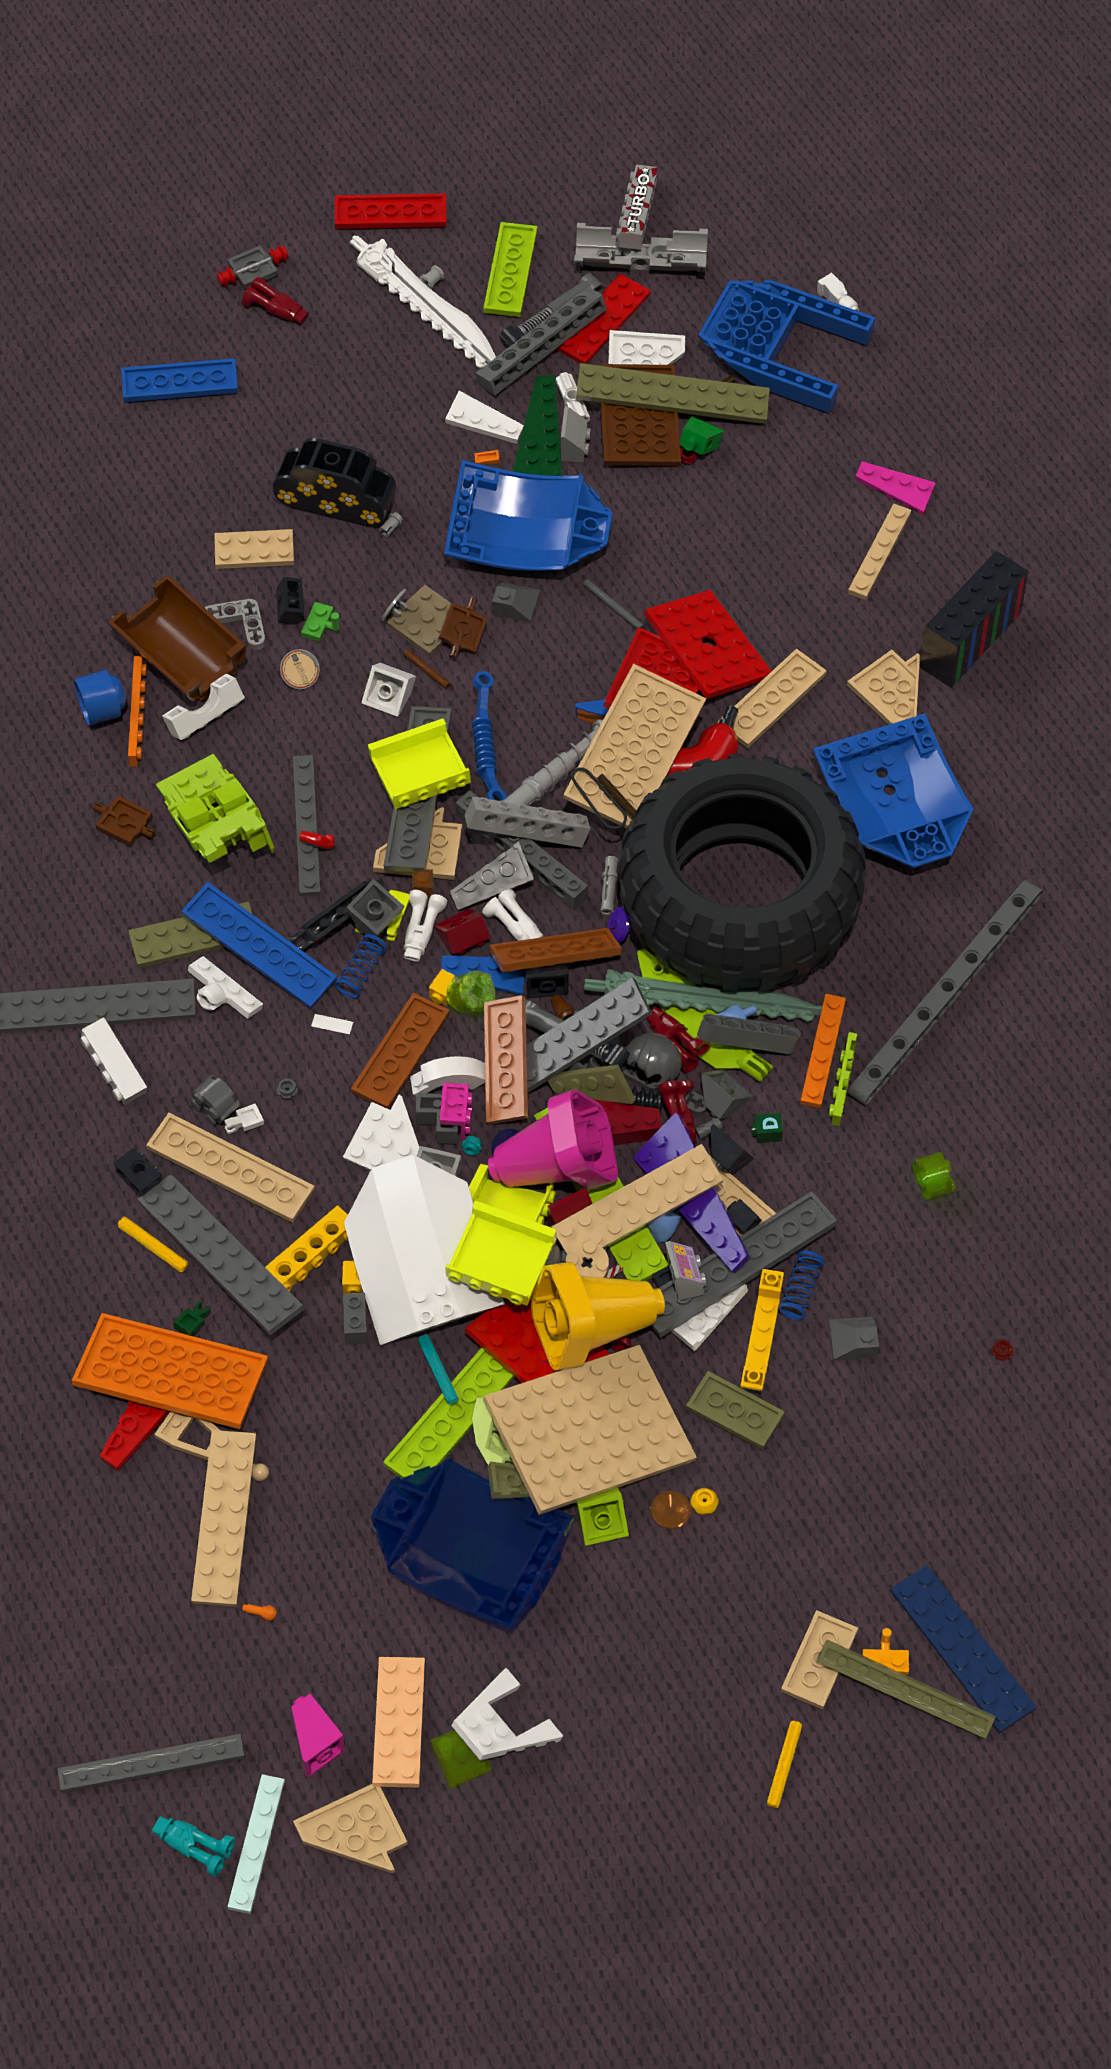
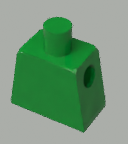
[679,417,724,455]

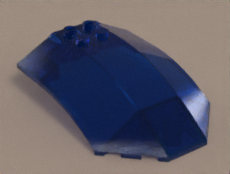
[370,1458,574,1631]

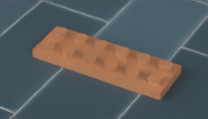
[484,995,528,1125]

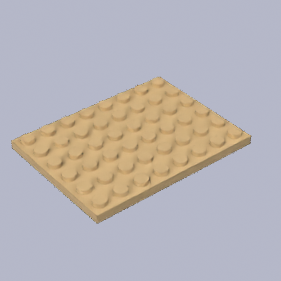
[483,1345,697,1515]

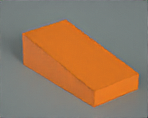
[475,450,500,464]

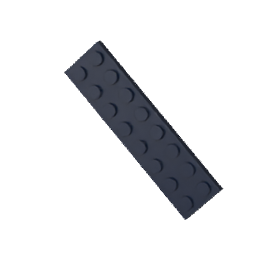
[890,1565,1036,1734]

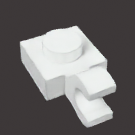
[224,1104,264,1134]

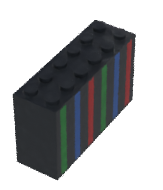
[919,551,1028,688]

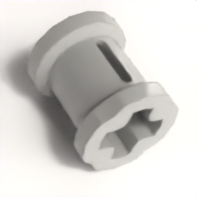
[420,265,445,289]

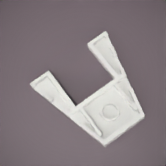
[451,1668,563,1760]

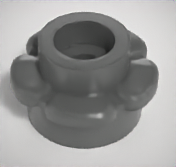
[277,1079,298,1099]

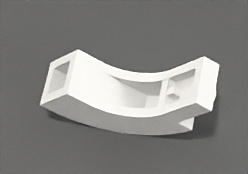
[410,1057,485,1096]

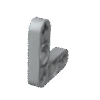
[205,599,265,650]

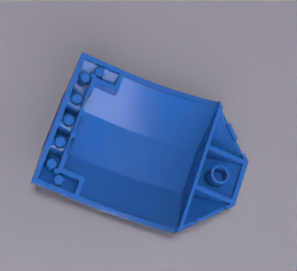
[444,460,612,571]

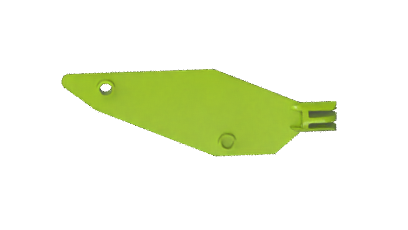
[637,949,773,1082]

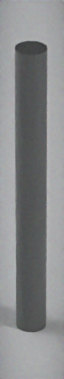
[583,579,644,629]

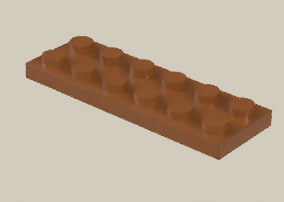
[490,928,621,972]
[351,993,450,1109]

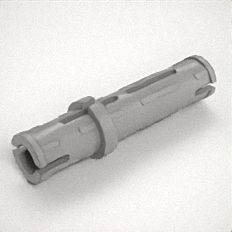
[600,856,618,915]

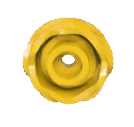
[690,1488,719,1515]

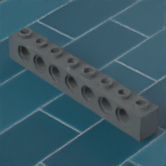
[476,287,607,396]
[456,790,588,911]

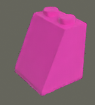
[292,1694,345,1777]

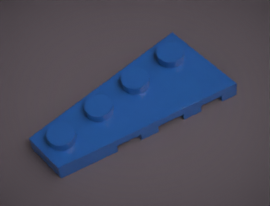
[441,956,525,996]

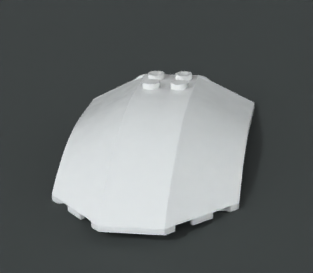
[344,1155,505,1345]

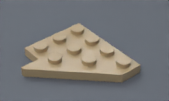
[847,650,920,725]
[293,1784,408,1873]

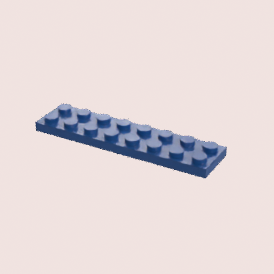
[181,882,337,1009]

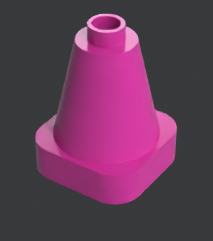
[488,1089,618,1189]

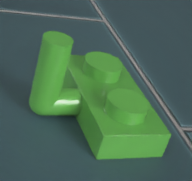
[301,602,340,642]

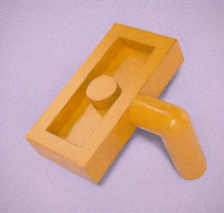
[862,1628,909,1675]

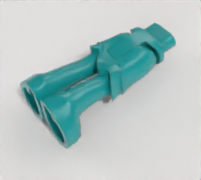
[152,1816,236,1877]

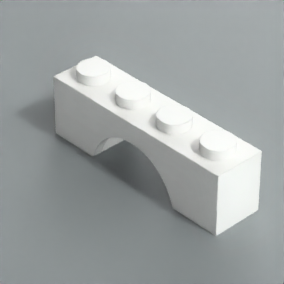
[162,674,245,740]

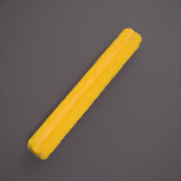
[118,1217,188,1272]
[767,1721,802,1808]

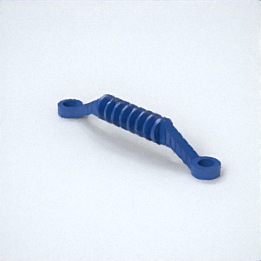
[472,671,507,801]

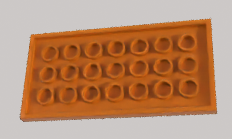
[72,1313,268,1429]

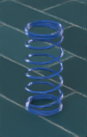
[335,934,387,998]
[779,1250,825,1320]

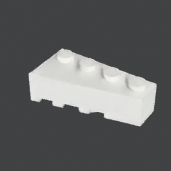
[80,1017,147,1105]

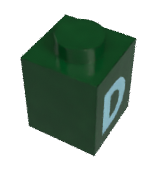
[751,1113,783,1143]

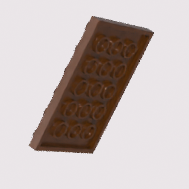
[599,364,681,466]

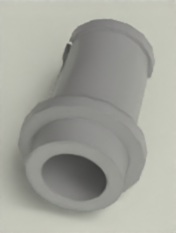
[379,512,403,537]

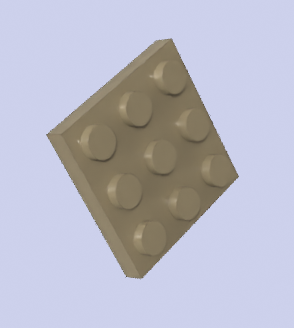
[385,585,451,657]

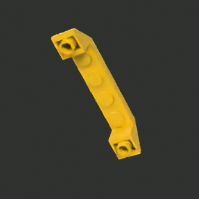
[740,1269,784,1391]

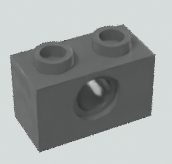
[343,1293,367,1344]

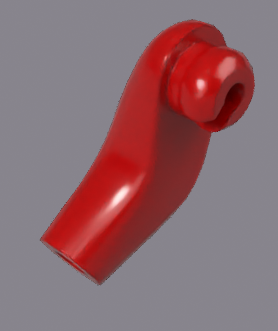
[299,831,335,849]

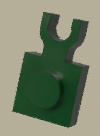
[174,1301,211,1336]

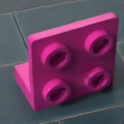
[440,1083,472,1141]

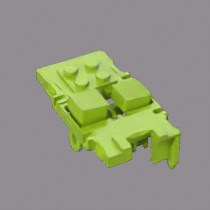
[156,754,274,863]

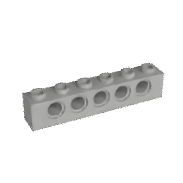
[465,796,590,847]

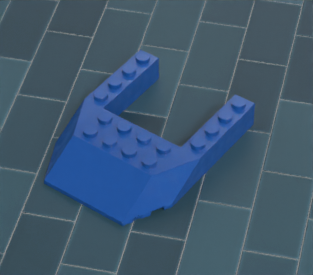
[698,280,876,413]

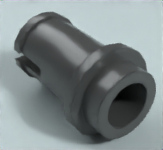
[695,1118,723,1140]

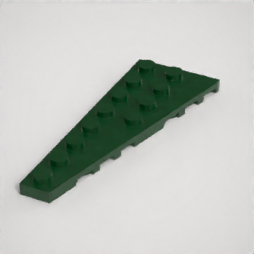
[513,375,562,476]

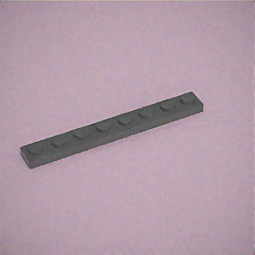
[293,755,320,897]
[57,1734,245,1793]

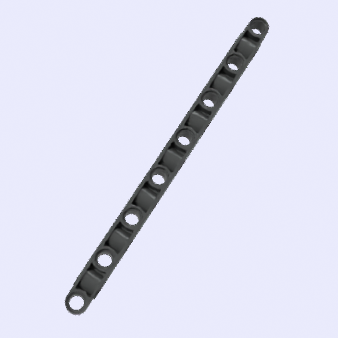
[848,879,1043,1105]

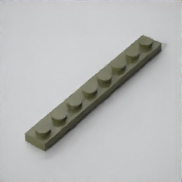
[817,1639,995,1739]

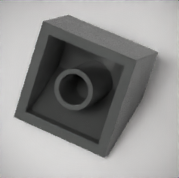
[346,879,404,942]

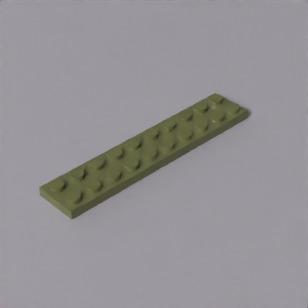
[576,363,770,424]

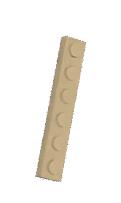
[848,504,912,600]

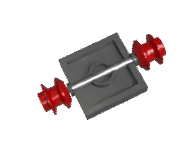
[217,245,288,289]

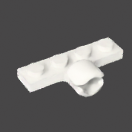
[188,956,263,1019]

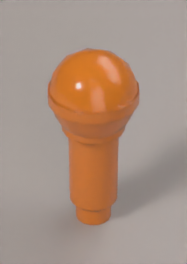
[242,1604,277,1621]

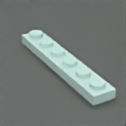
[228,1774,285,1914]

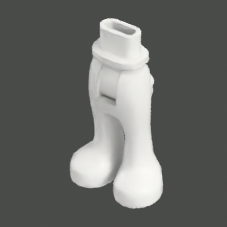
[482,889,544,941]
[403,890,447,962]

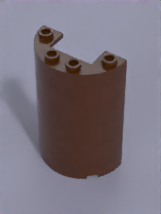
[108,574,246,701]

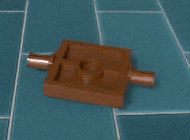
[438,597,488,659]
[93,796,156,846]

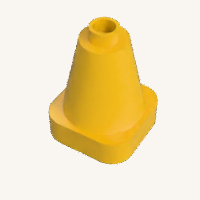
[531,1262,665,1371]

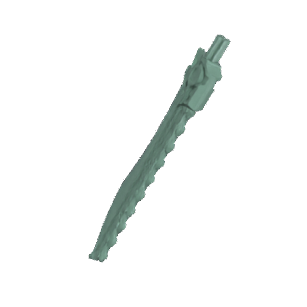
[584,969,822,1022]

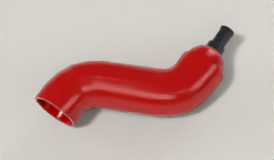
[666,705,739,777]

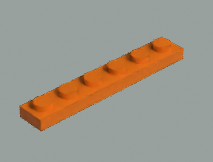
[128,656,147,767]
[800,994,846,1108]

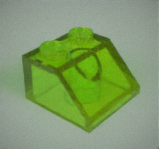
[430,1729,492,1789]

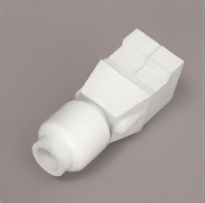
[817,273,859,311]

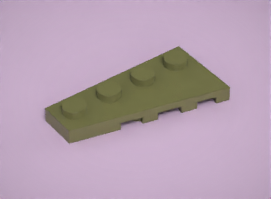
[548,1065,635,1104]
[488,1461,530,1499]

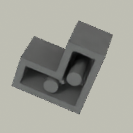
[416,1093,459,1144]

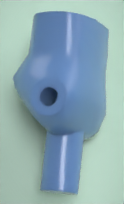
[717,1004,757,1019]

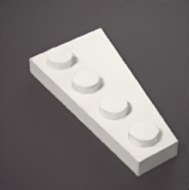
[445,391,524,444]
[671,1284,748,1351]

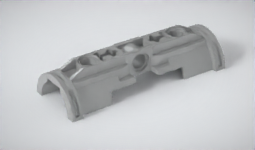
[574,223,708,273]

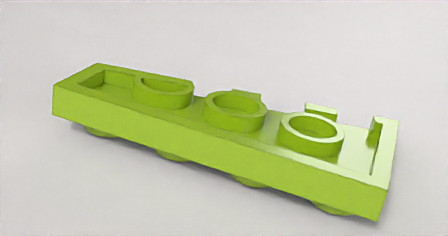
[829,1032,857,1126]

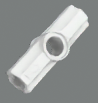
[556,372,590,422]

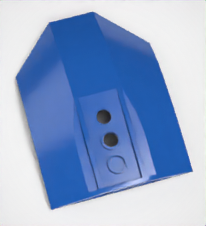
[813,714,974,868]

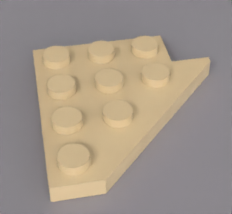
[373,807,462,880]

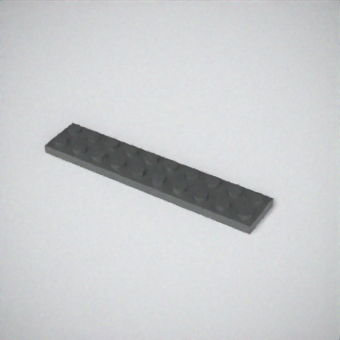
[383,706,452,873]
[0,979,196,1033]
[137,1175,304,1335]
[650,1191,838,1338]

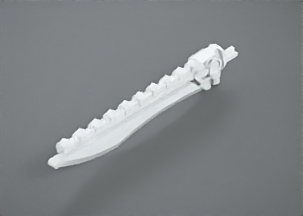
[350,235,496,368]

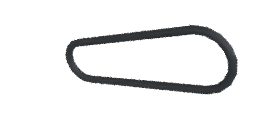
[571,767,627,830]

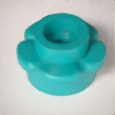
[461,1136,482,1156]

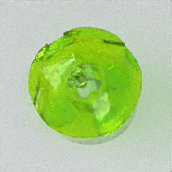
[447,970,496,1015]
[912,1152,956,1200]

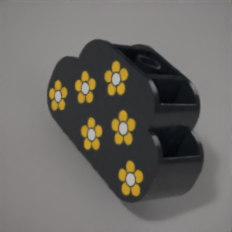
[273,438,396,526]

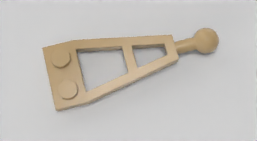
[154,1411,269,1481]

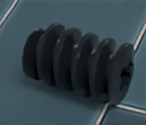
[623,1086,664,1116]

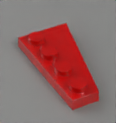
[100,1400,171,1471]

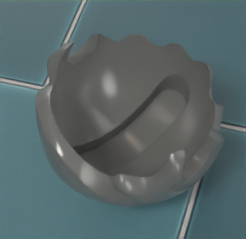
[626,1032,682,1086]

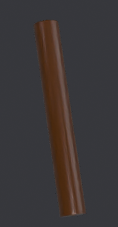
[403,649,451,689]

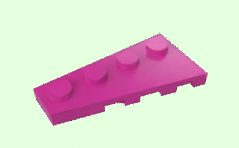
[855,461,935,516]

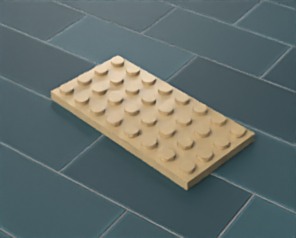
[563,664,706,829]

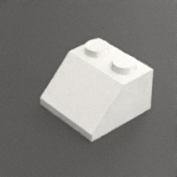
[362,663,416,717]

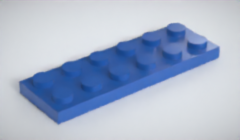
[121,358,238,402]

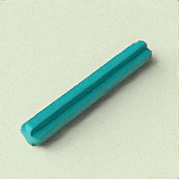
[418,1334,459,1405]

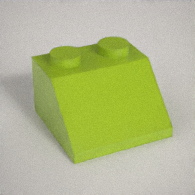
[575,1488,629,1546]

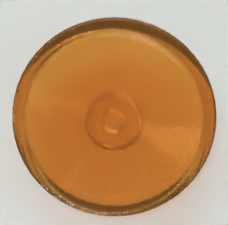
[651,1491,691,1528]

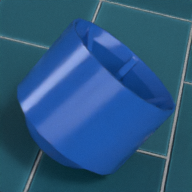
[74,669,127,727]

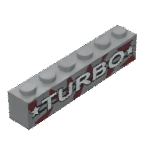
[616,165,658,250]

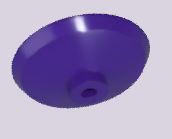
[607,907,630,943]

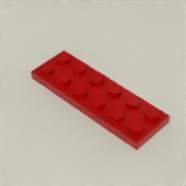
[335,193,446,229]
[555,274,651,364]

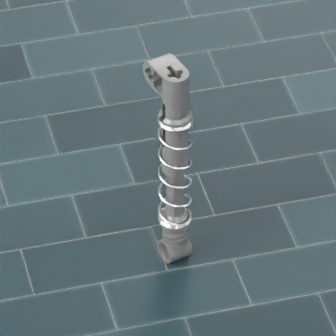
[503,719,604,806]

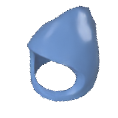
[646,1210,681,1243]

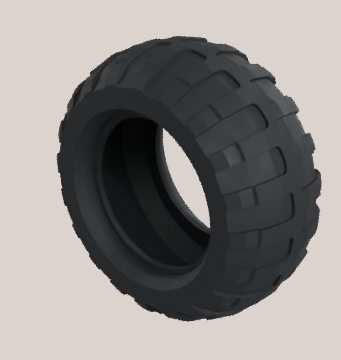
[619,754,866,991]

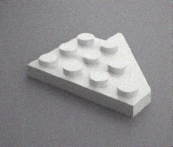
[608,330,685,365]
[343,1095,419,1171]

